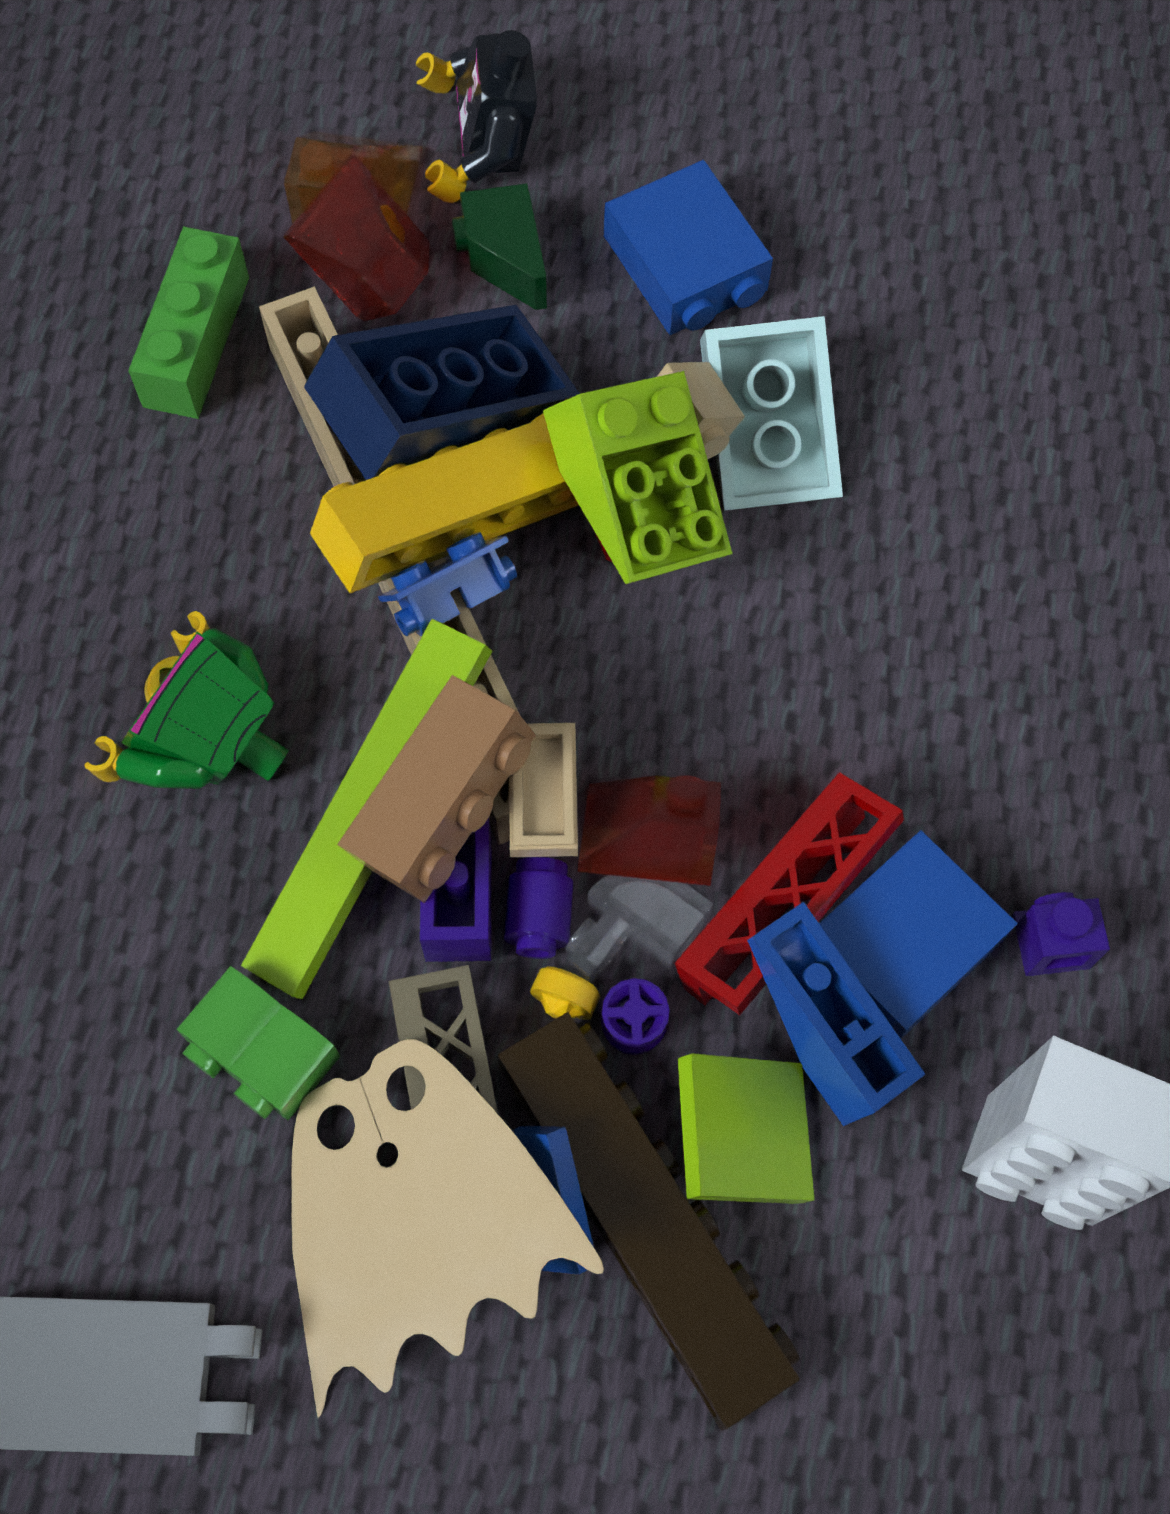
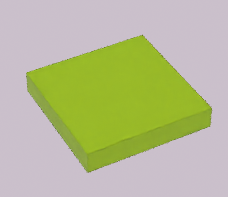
[678,1053,815,1204]

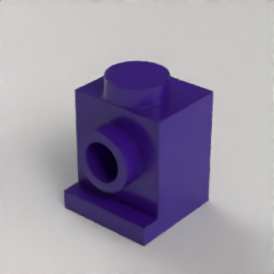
[1013,892,1110,976]

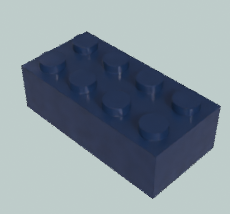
[304,304,580,480]

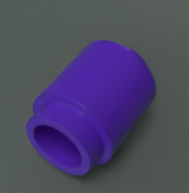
[504,857,574,959]

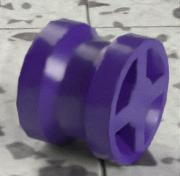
[601,978,670,1055]

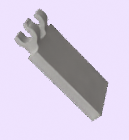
[0,1297,262,1456]

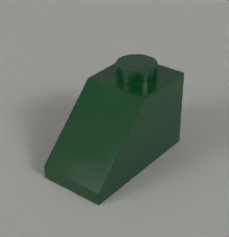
[452,183,547,310]

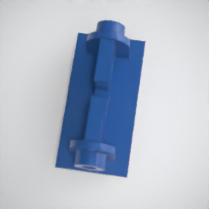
[378,532,517,636]

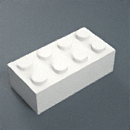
[962,1036,1170,1230]

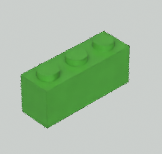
[128,226,249,419]

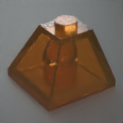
[284,131,423,239]

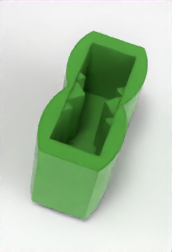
[177,966,341,1121]

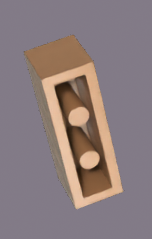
[337,675,536,903]

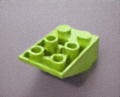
[543,371,732,584]

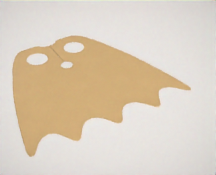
[292,1039,604,1418]

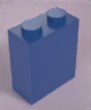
[604,159,773,335]
[819,830,1018,1039]

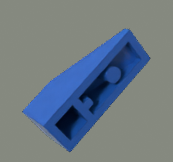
[747,902,925,1126]

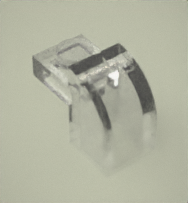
[566,867,714,984]

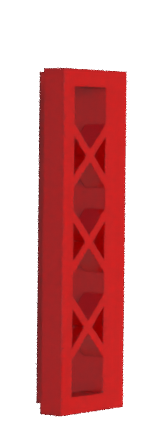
[674,772,904,1015]

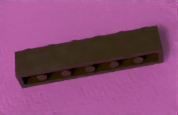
[498,1012,800,1431]

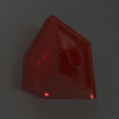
[283,154,430,321]
[578,775,721,886]

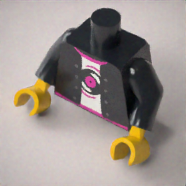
[416,30,537,203]

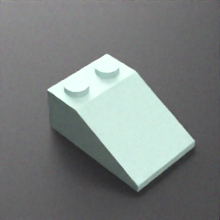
[700,316,843,511]

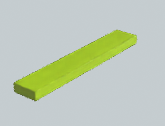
[241,619,492,999]

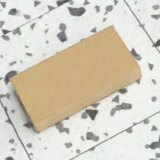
[509,723,578,857]

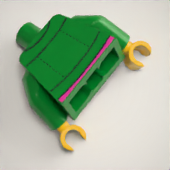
[84,611,289,789]

